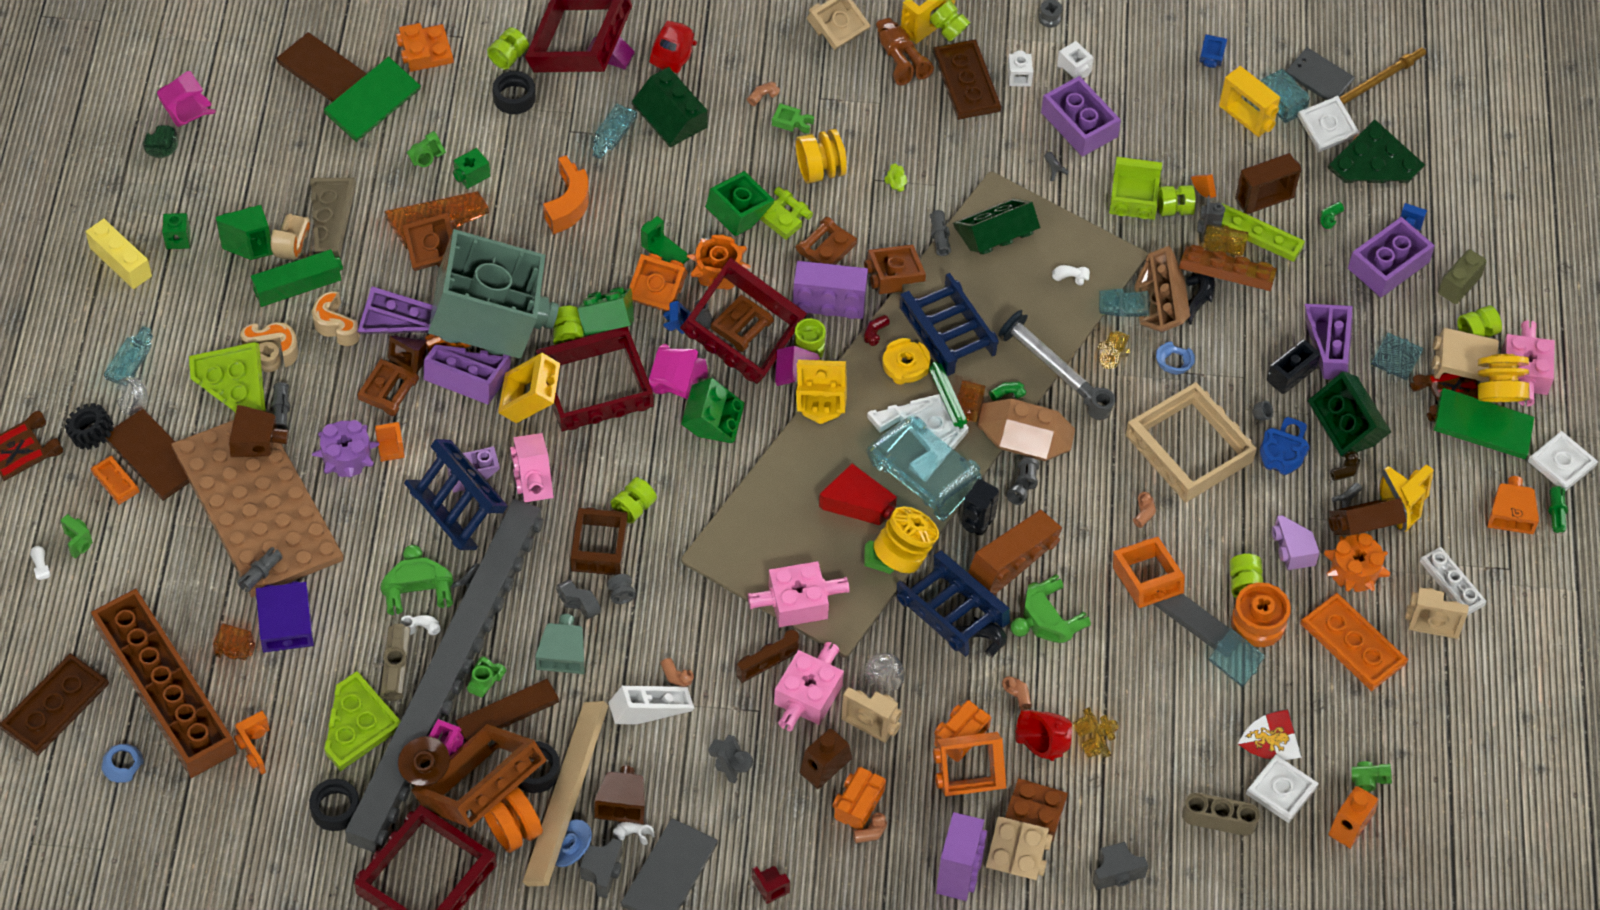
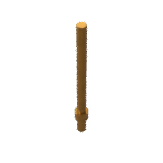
[1339,47,1426,105]

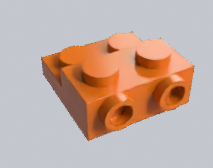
[396,23,454,72]
[629,253,688,312]

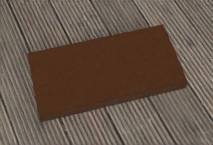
[276,32,367,102]
[933,39,1002,120]
[105,409,190,501]
[0,653,109,756]

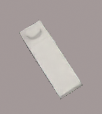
[608,686,694,724]

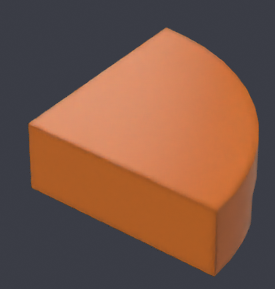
[1191,174,1216,198]

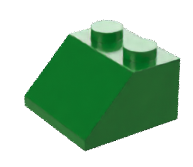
[705,171,775,237]

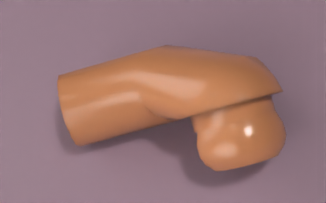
[747,82,780,106]
[1133,492,1156,528]
[660,658,694,687]
[1002,676,1032,710]
[853,813,887,844]

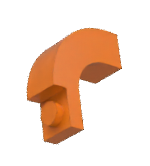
[543,155,589,235]

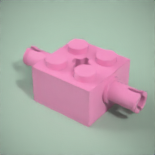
[1501,320,1555,406]
[510,433,554,503]
[748,561,849,627]
[774,642,844,731]

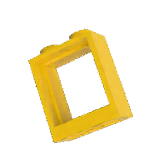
[1219,66,1280,137]
[498,353,560,424]

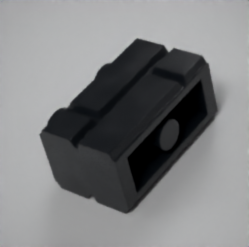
[1267,340,1320,394]
[961,479,999,535]

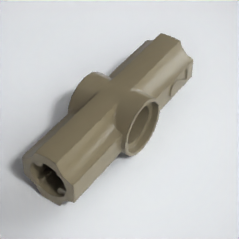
[380,624,411,701]

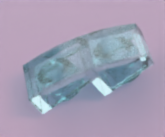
[1099,288,1150,317]

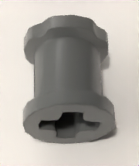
[1016,457,1040,490]

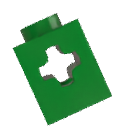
[453,148,491,189]
[162,213,191,249]

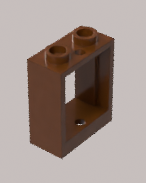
[1235,153,1301,215]
[1328,498,1406,535]
[571,507,628,575]

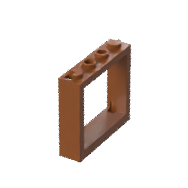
[411,724,547,828]

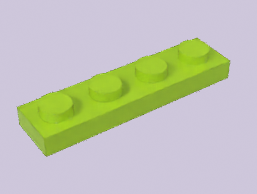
[1221,203,1305,262]

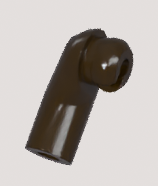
[1330,451,1360,481]

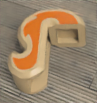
[271,214,310,261]
[312,291,360,346]
[240,322,299,368]

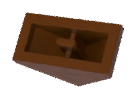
[388,336,426,373]

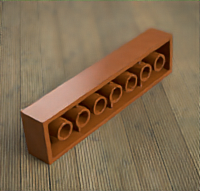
[91,589,237,778]

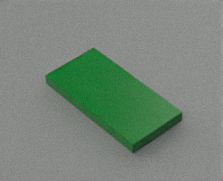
[324,56,421,142]
[1433,388,1535,460]

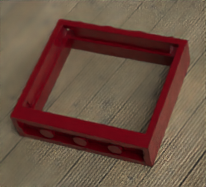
[525,0,633,73]
[680,257,807,384]
[536,326,654,432]
[354,805,497,910]

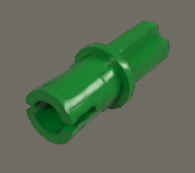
[1548,486,1568,533]

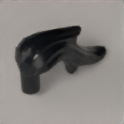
[1186,273,1216,325]
[955,617,1007,658]

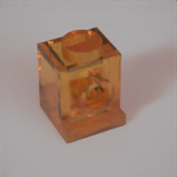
[957,380,986,422]
[213,623,255,661]

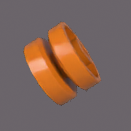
[1231,582,1290,647]
[484,787,543,853]

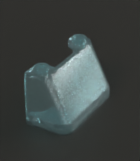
[866,416,982,522]

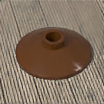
[398,736,450,787]

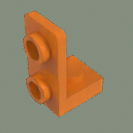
[234,711,270,775]

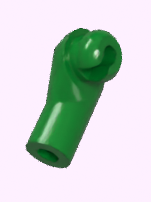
[1320,201,1344,229]
[989,381,1026,401]

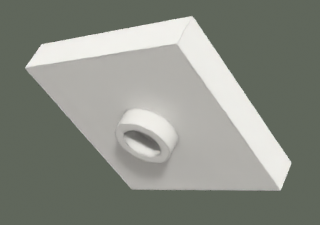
[1297,96,1359,152]
[1528,431,1598,491]
[1246,755,1319,823]

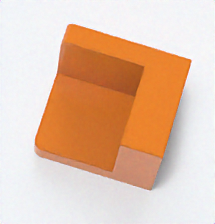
[375,422,405,462]

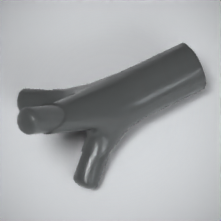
[1044,152,1069,182]
[1332,483,1362,508]
[451,563,480,589]

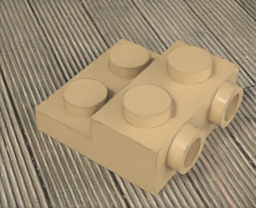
[806,0,871,51]
[1405,587,1469,639]
[841,687,902,743]
[986,816,1053,880]

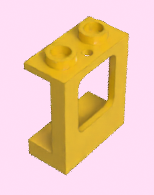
[901,0,955,44]

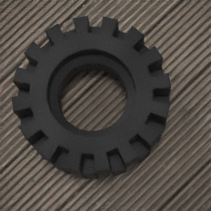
[65,403,114,450]

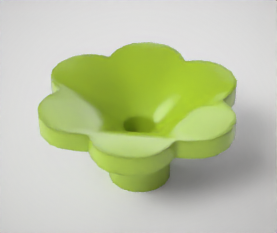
[884,163,907,192]

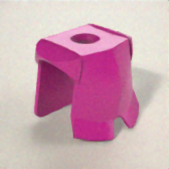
[157,71,216,127]
[649,344,708,400]

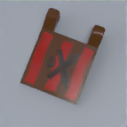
[1410,373,1478,422]
[0,411,63,481]

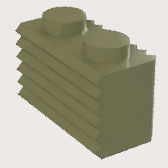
[1438,249,1487,304]

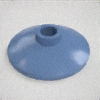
[555,820,592,867]

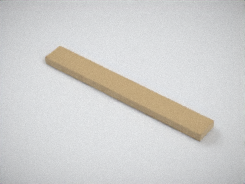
[523,701,609,887]

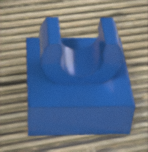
[1400,203,1427,231]
[663,300,690,334]

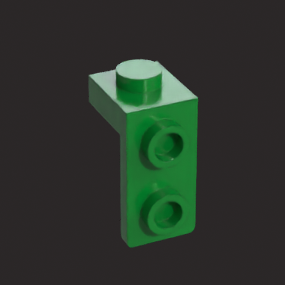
[641,216,690,264]

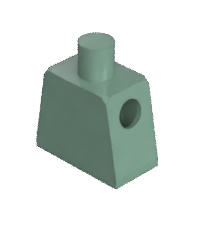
[535,614,585,674]

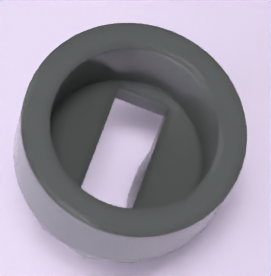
[1252,400,1273,421]
[1006,483,1028,505]

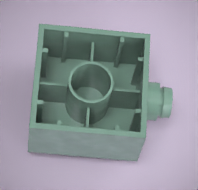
[428,229,559,359]

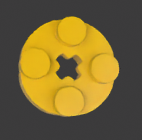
[882,338,930,385]

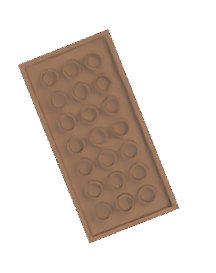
[171,420,344,598]

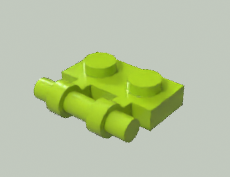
[760,187,813,240]

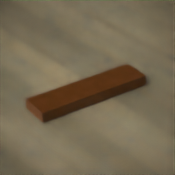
[455,678,559,743]

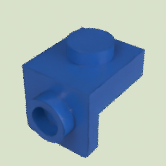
[1199,34,1227,68]

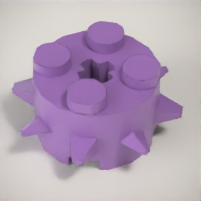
[312,420,379,478]

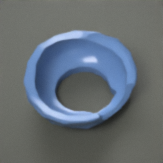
[1156,341,1195,375]
[101,744,144,783]

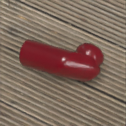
[863,315,890,346]

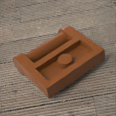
[795,216,857,265]
[711,294,774,352]
[357,359,419,416]

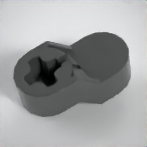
[556,579,601,619]

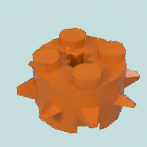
[687,235,751,290]
[1324,533,1390,592]

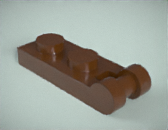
[736,630,799,683]

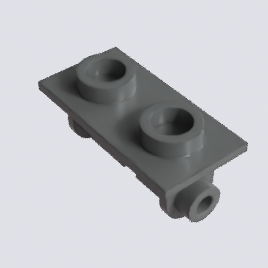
[1197,196,1225,243]

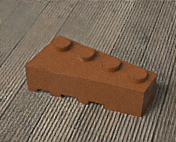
[968,509,1062,595]

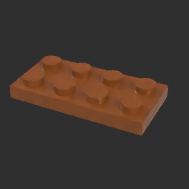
[1179,245,1277,291]

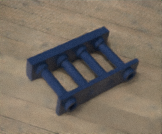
[899,273,999,376]
[404,439,508,550]
[897,550,1010,657]

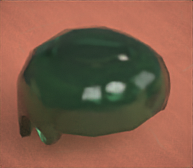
[142,125,179,159]

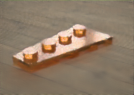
[384,191,489,249]

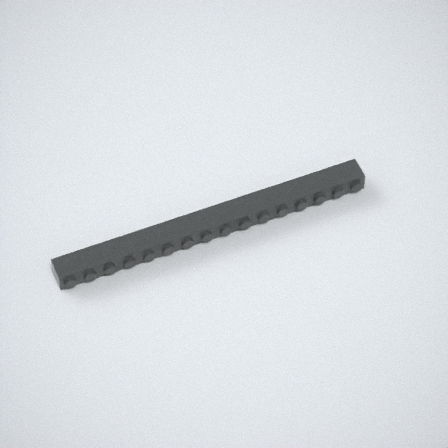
[345,499,544,853]

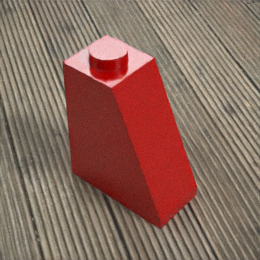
[819,463,897,525]

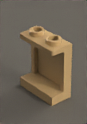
[1431,328,1499,383]

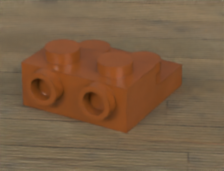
[403,213,459,271]
[864,244,926,294]
[1005,778,1068,842]

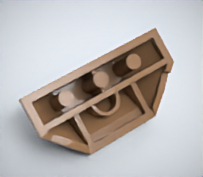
[1134,246,1190,332]
[977,398,1075,461]

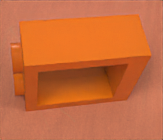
[1113,536,1185,608]
[933,732,1006,796]

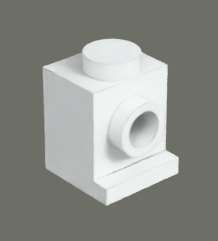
[1057,41,1094,78]
[1008,51,1033,86]

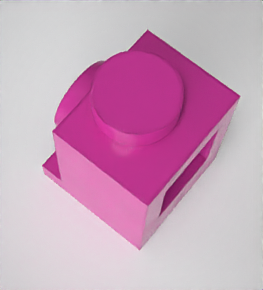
[429,719,464,756]

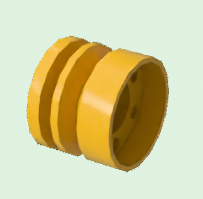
[795,128,847,184]
[1478,354,1530,402]
[874,506,939,573]

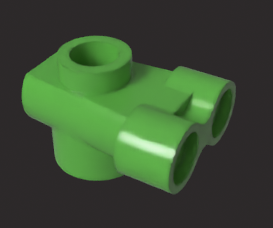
[406,131,446,167]
[467,657,506,698]
[1352,761,1392,792]

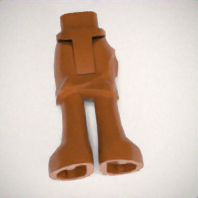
[876,18,934,86]

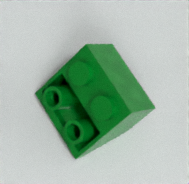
[215,205,273,260]
[577,287,634,336]
[681,378,745,443]

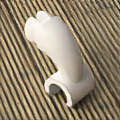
[1052,265,1090,285]
[30,546,50,580]
[400,615,441,635]
[613,822,655,845]

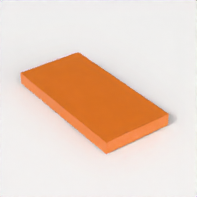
[1300,592,1408,692]

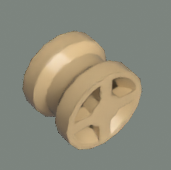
[259,342,281,372]

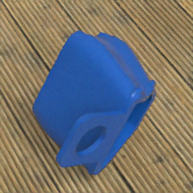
[1260,417,1310,475]

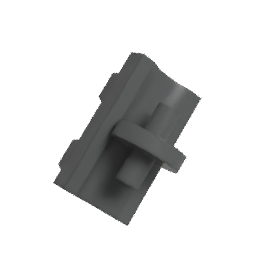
[708,735,753,783]

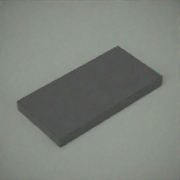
[621,818,718,910]

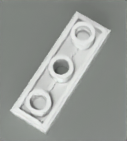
[1420,547,1487,615]

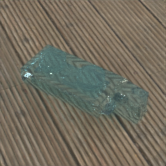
[593,104,637,159]
[104,326,153,387]

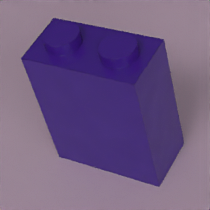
[256,581,314,653]

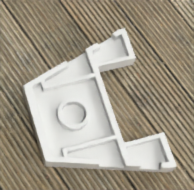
[867,394,969,483]

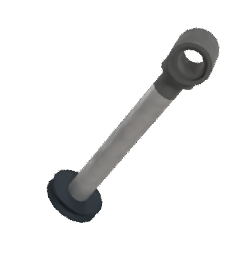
[998,310,1115,420]

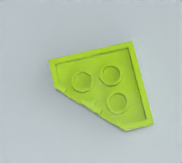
[189,342,266,413]
[324,671,401,772]

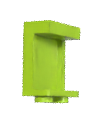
[1109,157,1162,220]

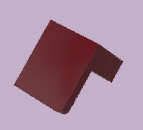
[752,866,790,904]

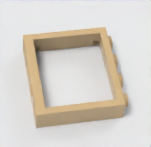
[1125,382,1257,503]

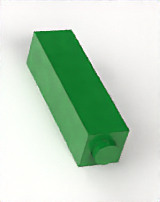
[250,249,343,307]

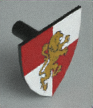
[1238,709,1302,760]

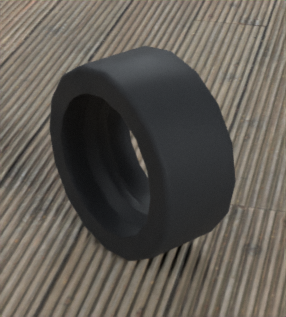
[492,71,536,114]
[518,741,560,793]
[309,778,360,831]

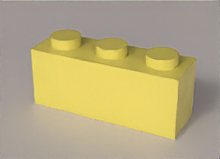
[85,219,152,289]

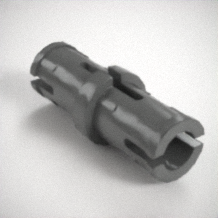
[930,210,951,256]
[271,382,290,429]
[237,547,283,592]

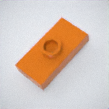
[90,456,139,505]

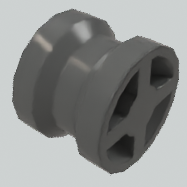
[1039,0,1062,28]
[607,574,636,604]

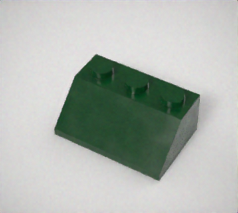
[632,67,708,148]
[953,198,1041,255]
[1307,371,1391,457]

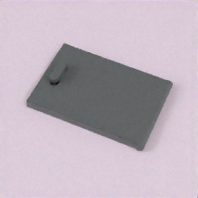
[1285,47,1355,100]

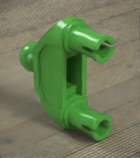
[380,545,453,615]
[1010,574,1091,643]

